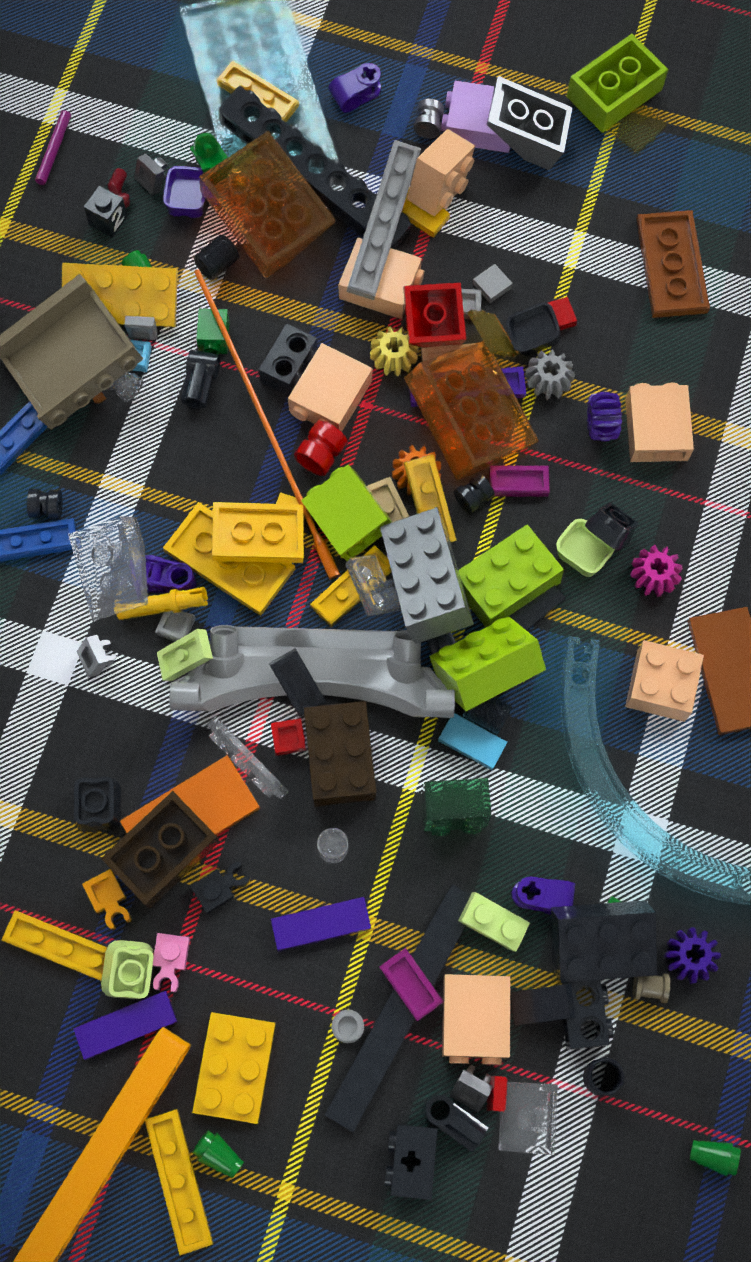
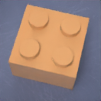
[407,129,475,216]
[625,640,704,722]

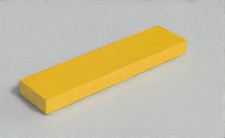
[2,910,107,981]
[145,1109,213,1255]

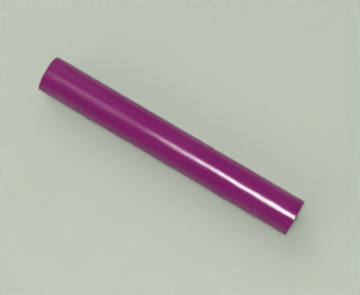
[35,110,71,185]

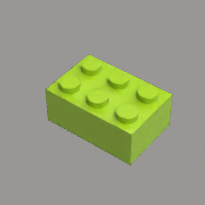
[567,34,668,133]
[459,524,564,627]
[430,616,546,711]

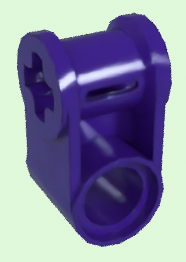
[328,63,381,113]
[136,555,197,594]
[511,876,575,915]

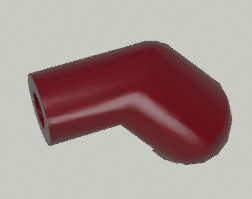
[108,168,130,208]

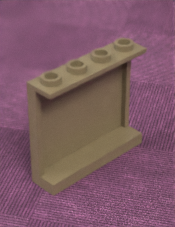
[0,274,143,430]

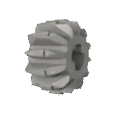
[525,349,575,400]

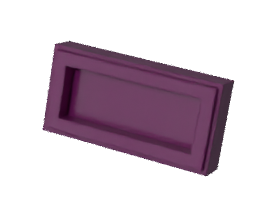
[489,466,550,497]
[379,948,443,1021]

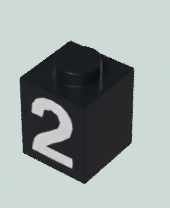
[84,186,128,238]

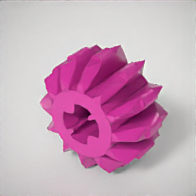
[631,545,683,597]

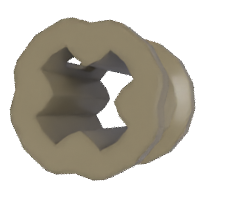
[633,973,670,1003]

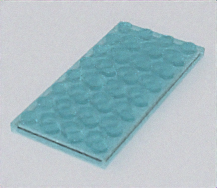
[179,0,338,193]

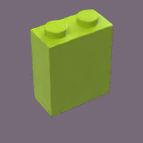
[301,464,392,562]

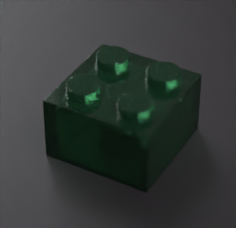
[422,778,491,836]

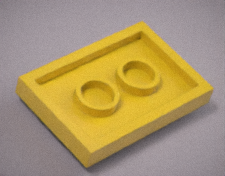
[212,502,304,563]
[192,1012,276,1124]

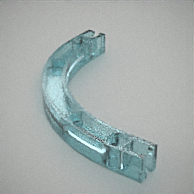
[560,636,751,906]

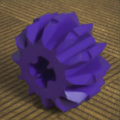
[587,392,622,442]
[664,927,721,984]

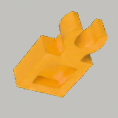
[82,869,131,930]

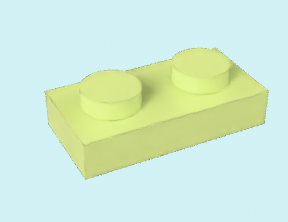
[157,629,213,681]
[458,892,530,952]

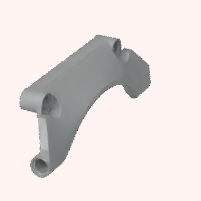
[169,625,455,718]

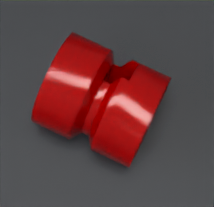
[294,420,348,476]

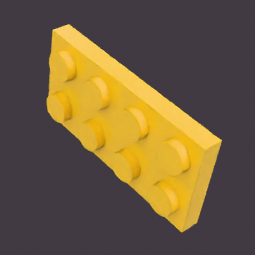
[62,263,178,327]
[163,502,296,616]

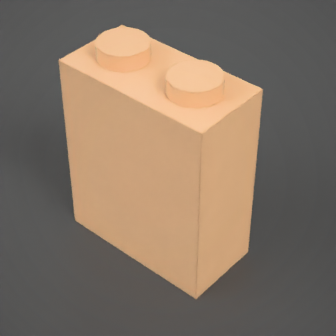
[338,238,425,319]
[288,343,373,432]
[625,383,694,462]
[442,974,510,1065]

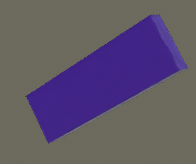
[271,897,371,951]
[73,991,178,1060]

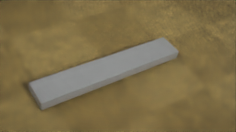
[347,140,421,300]

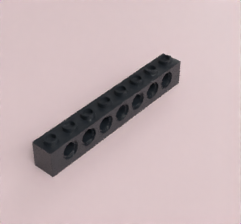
[218,85,412,250]

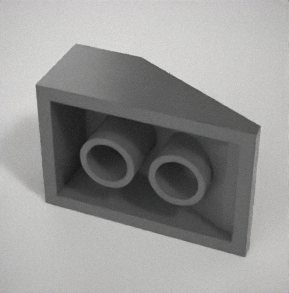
[486,76,572,170]

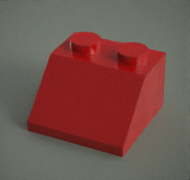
[403,283,466,348]

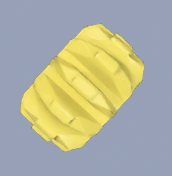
[370,326,418,377]

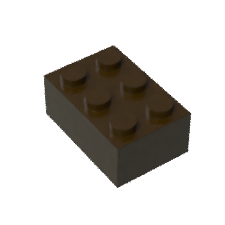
[304,701,376,807]
[101,791,220,909]

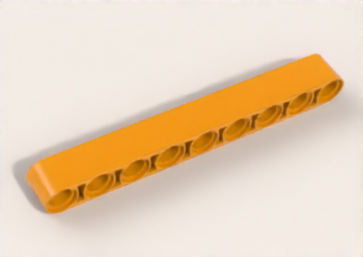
[13,1027,191,1262]

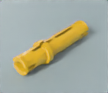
[115,587,208,620]

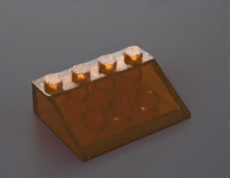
[199,131,336,278]
[404,340,539,481]

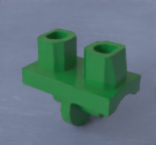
[190,133,231,184]

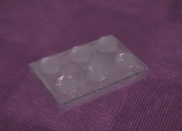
[207,716,289,799]

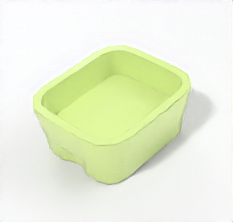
[556,518,615,577]
[101,940,154,999]

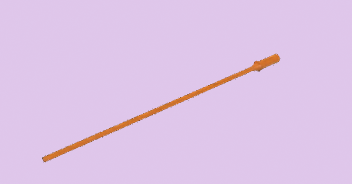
[194,269,340,580]

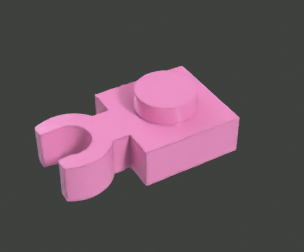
[153,933,190,993]

